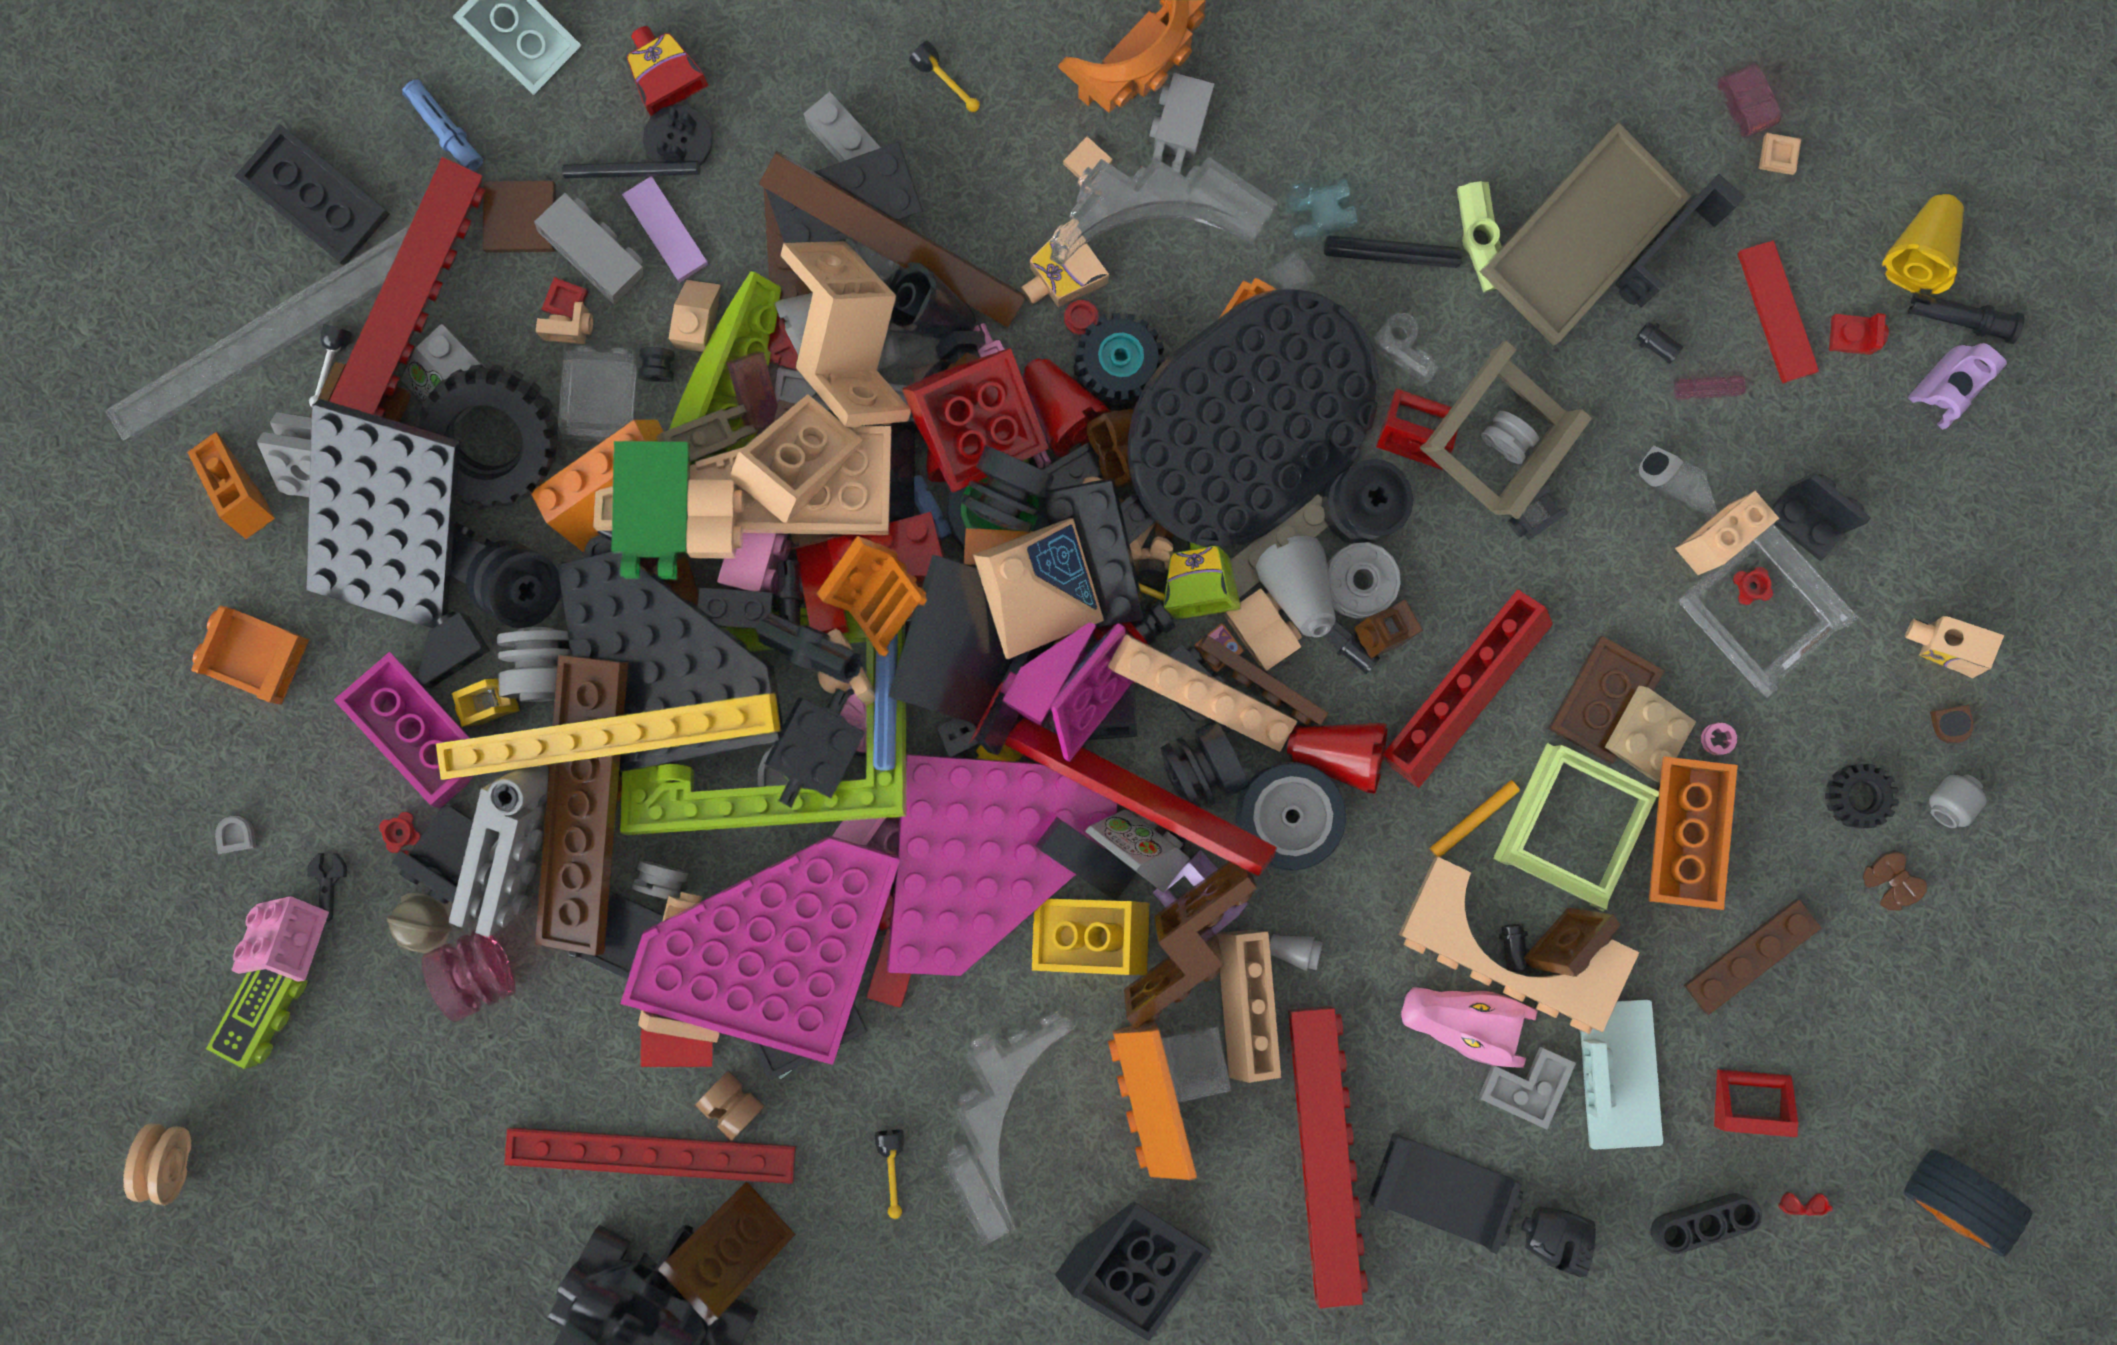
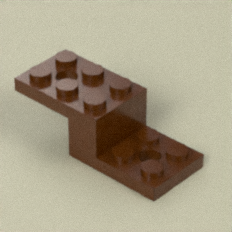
[1124,861,1257,1029]

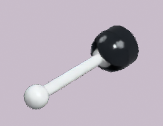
[309,324,352,407]

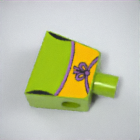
[1164,542,1240,619]

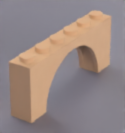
[1398,857,1639,1034]

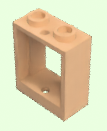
[1675,491,1779,575]

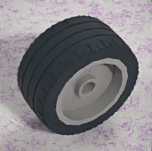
[1236,762,1346,871]

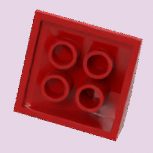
[902,348,1049,492]

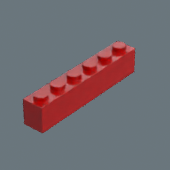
[1382,589,1553,788]

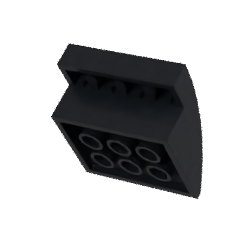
[888,554,1017,730]

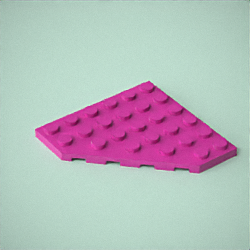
[887,754,1117,976]
[620,836,900,1065]

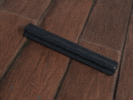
[1324,235,1463,268]

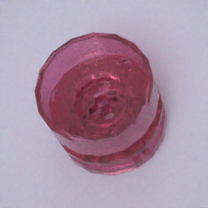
[421,929,516,1023]

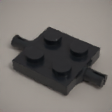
[764,688,865,808]

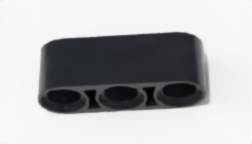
[1650,1193,1762,1254]

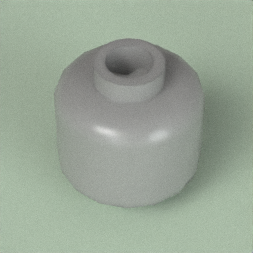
[1929,774,1987,828]

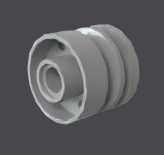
[497,627,571,702]

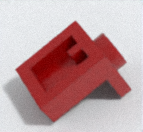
[1829,313,1889,355]

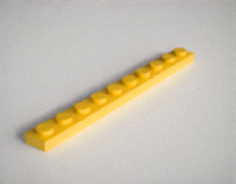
[436,693,780,780]

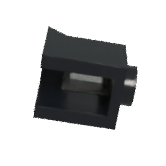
[1508,484,1568,540]

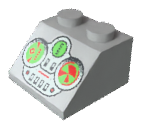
[401,323,486,425]
[1085,809,1190,893]

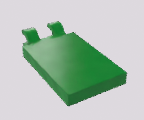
[612,441,690,579]

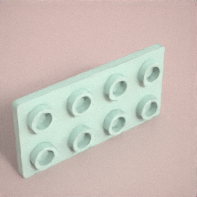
[1580,999,1663,1150]

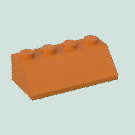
[531,420,664,552]
[1649,757,1738,910]

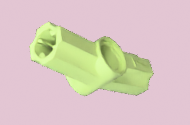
[1457,181,1502,293]

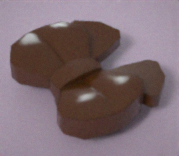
[1863,850,1927,911]

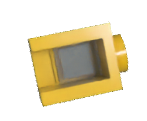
[452,678,520,727]

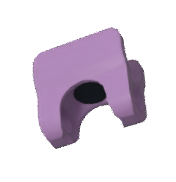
[1908,343,2007,430]

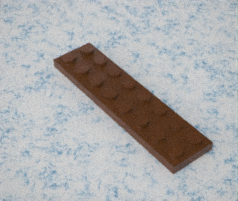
[535,655,628,956]

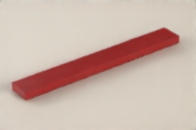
[1004,718,1277,876]
[504,1127,796,1184]

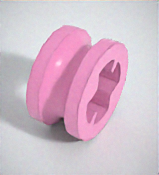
[1701,723,1737,755]

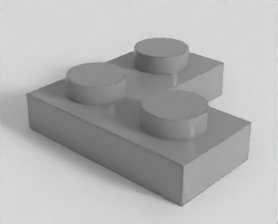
[1478,1047,1576,1130]

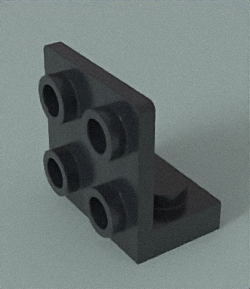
[1771,473,1871,561]

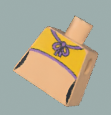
[1021,221,1109,307]
[1905,616,2004,678]

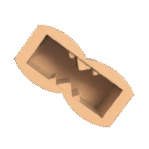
[687,480,744,558]
[1224,589,1302,672]

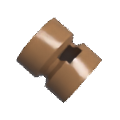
[695,1071,765,1141]

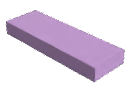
[622,176,709,283]

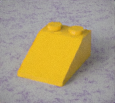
[1032,899,1150,975]

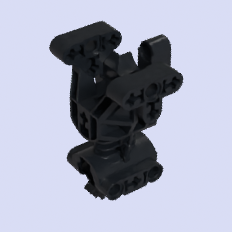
[548,1225,759,1345]

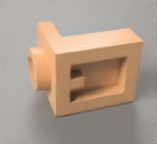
[536,302,593,344]

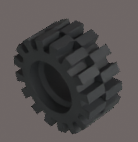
[1825,764,1899,828]

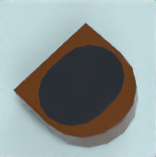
[1930,705,1973,743]

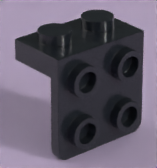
[392,805,473,904]

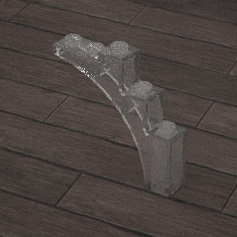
[1050,156,1278,266]
[942,1011,1075,1246]

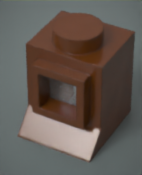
[1354,599,1423,659]

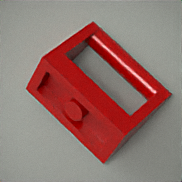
[1376,388,1458,470]
[1714,1069,1798,1137]

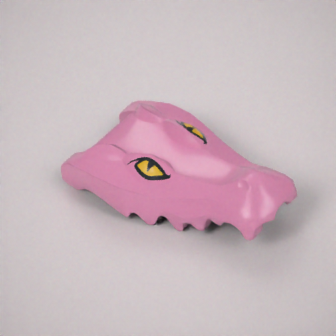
[1401,987,1538,1069]

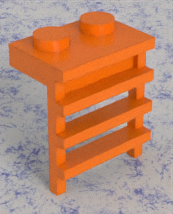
[817,536,927,657]

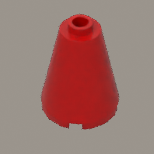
[1022,358,1111,457]
[1287,723,1388,794]

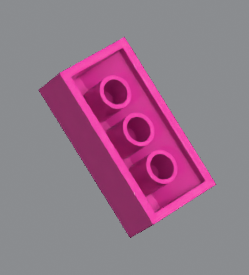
[334,652,474,809]

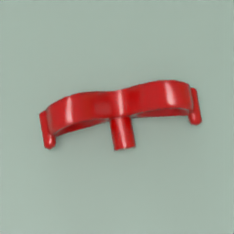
[1778,1192,1833,1216]

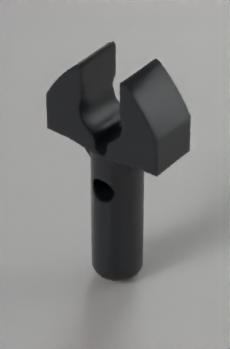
[1136,558,1168,591]
[307,853,347,922]

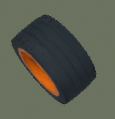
[1903,1149,2033,1257]

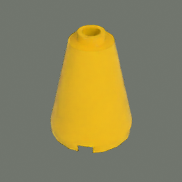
[1883,194,1964,294]

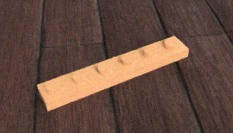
[1108,634,1297,752]

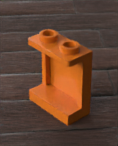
[191,605,310,705]

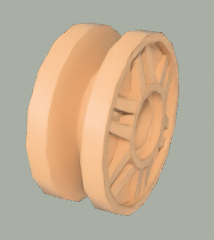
[124,1123,192,1206]

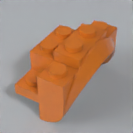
[1058,0,1206,113]

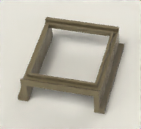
[1420,340,1592,519]

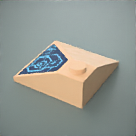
[973,518,1104,659]

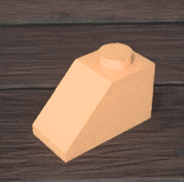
[668,280,721,352]

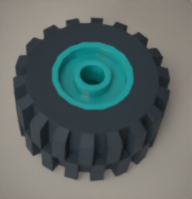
[1074,313,1165,410]

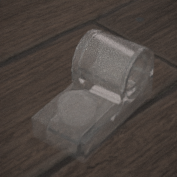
[1371,313,1439,386]

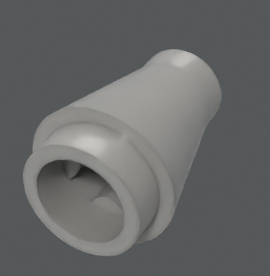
[1270,934,1323,971]

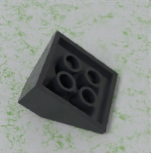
[1055,1201,1212,1341]

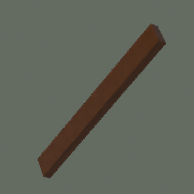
[759,150,1026,328]

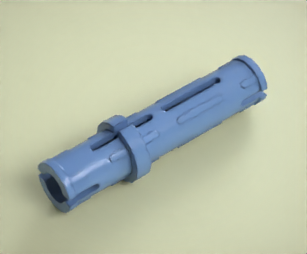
[402,79,483,171]

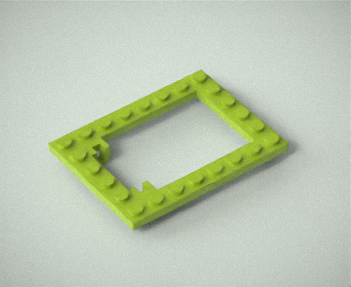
[620,608,907,835]

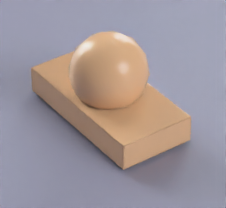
[818,629,875,706]

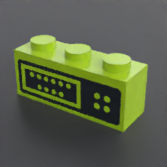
[206,969,308,1069]

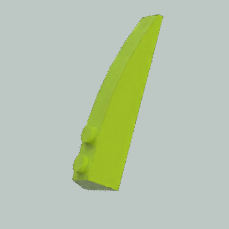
[669,271,781,466]

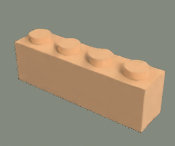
[1217,930,1281,1083]

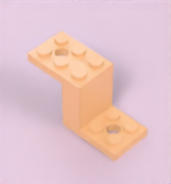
[781,241,911,428]

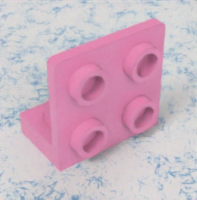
[232,896,329,981]

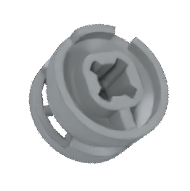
[1481,411,1539,464]
[632,860,689,899]

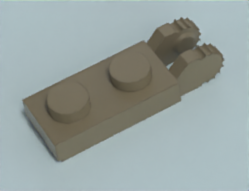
[656,404,756,462]

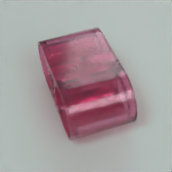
[1718,64,1781,138]

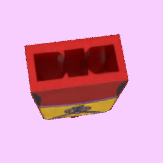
[626,26,709,116]

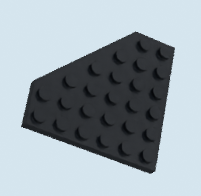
[558,552,783,773]

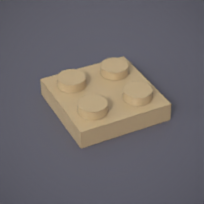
[1605,686,1696,783]

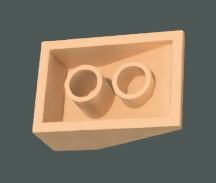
[729,394,863,524]

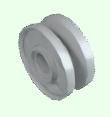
[1327,542,1401,619]

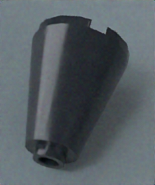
[885,262,976,340]

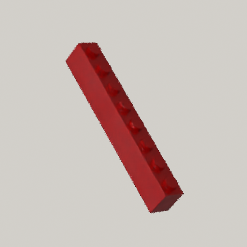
[329,157,486,417]
[1288,1006,1368,1308]

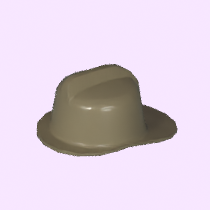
[387,893,454,955]

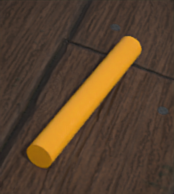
[1429,780,1520,857]

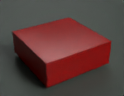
[541,277,589,321]

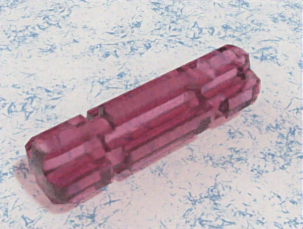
[1674,376,1746,400]

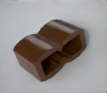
[1087,409,1134,488]

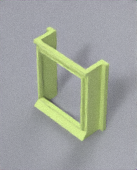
[1493,743,1659,912]

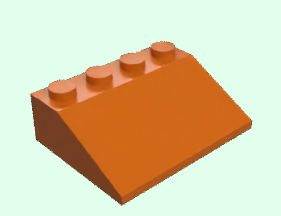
[1108,1021,1197,1180]

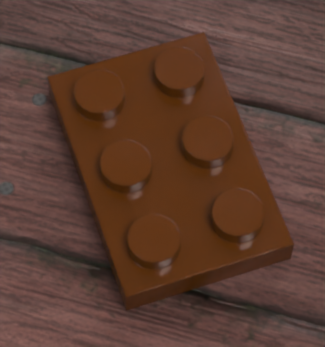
[1548,636,1664,764]

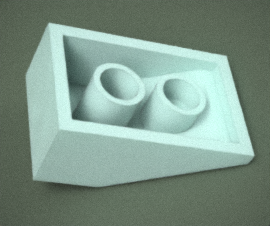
[452,0,581,95]

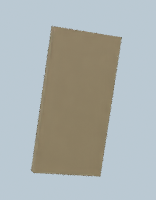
[1479,122,1691,346]

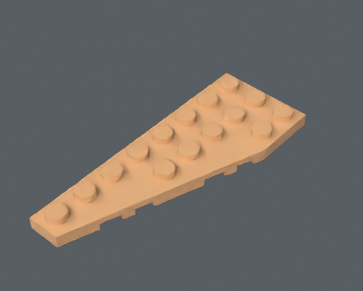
[594,426,892,535]

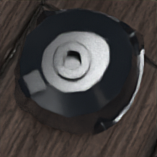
[1521,1207,1596,1278]

